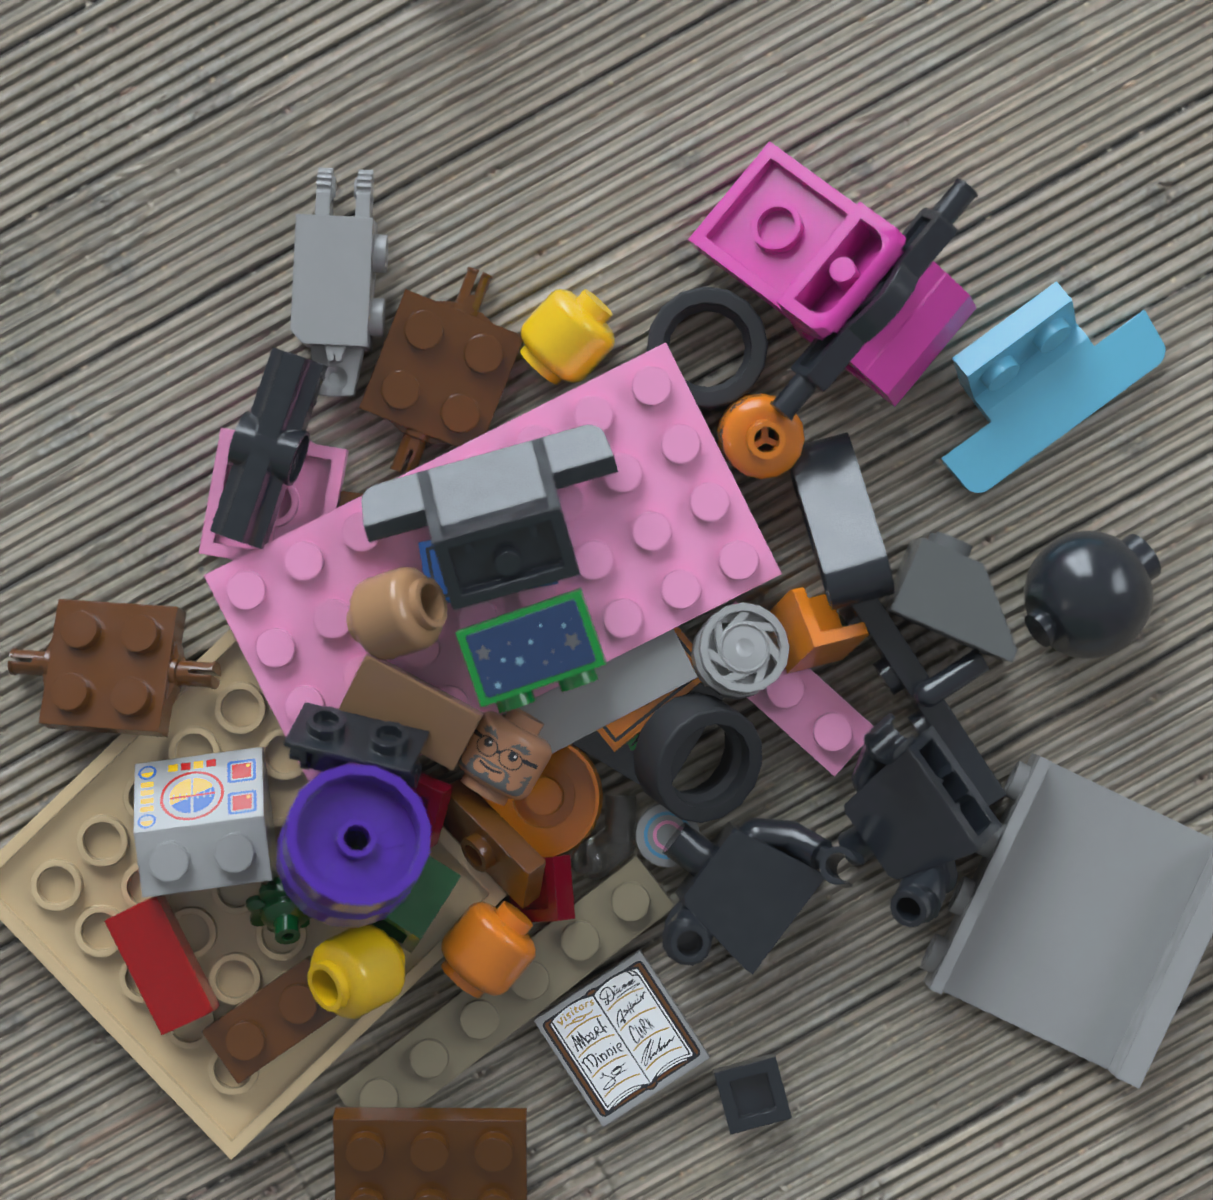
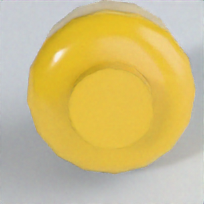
[520,289,615,385]
[308,924,405,1019]

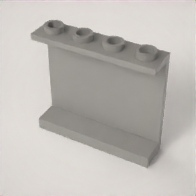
[920,753,1213,1089]

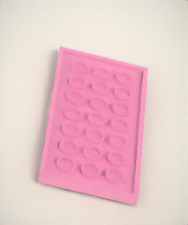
[204,342,782,782]

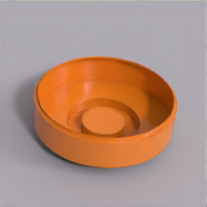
[479,744,603,857]

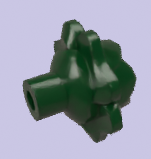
[246,876,312,944]

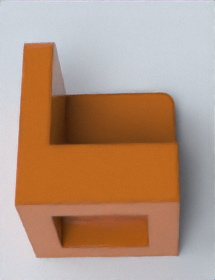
[769,587,869,674]

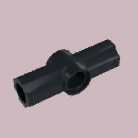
[210,347,328,549]

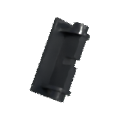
[284,702,430,789]

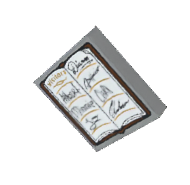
[534,949,710,1127]

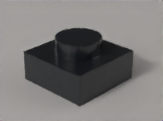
[713,1053,792,1135]

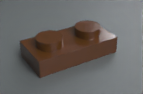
[201,955,337,1084]

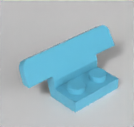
[941,281,1165,493]

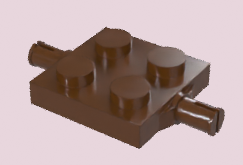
[359,267,523,474]
[8,599,221,737]

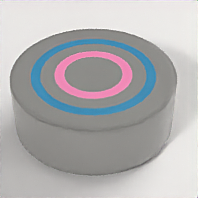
[636,803,699,867]

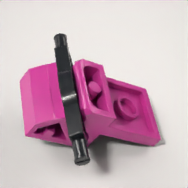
[688,141,978,421]

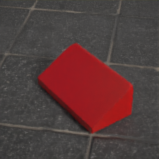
[104,895,220,1035]

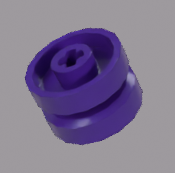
[276,764,431,928]

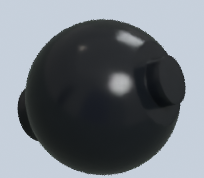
[1024,531,1161,659]

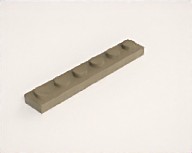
[335,854,675,1108]

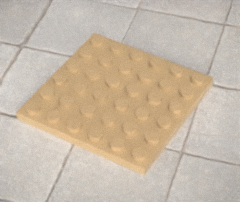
[0,629,508,1160]

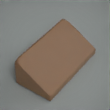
[339,653,484,770]

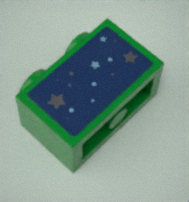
[455,587,607,713]

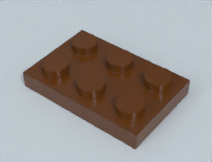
[333,1107,528,1200]

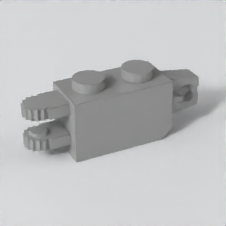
[290,168,389,398]

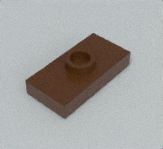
[443,778,546,909]

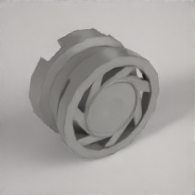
[691,603,789,700]

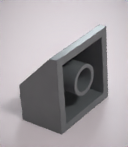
[882,531,1018,662]

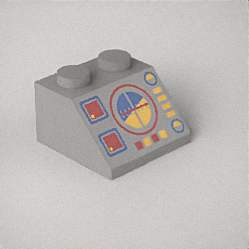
[134,747,279,898]

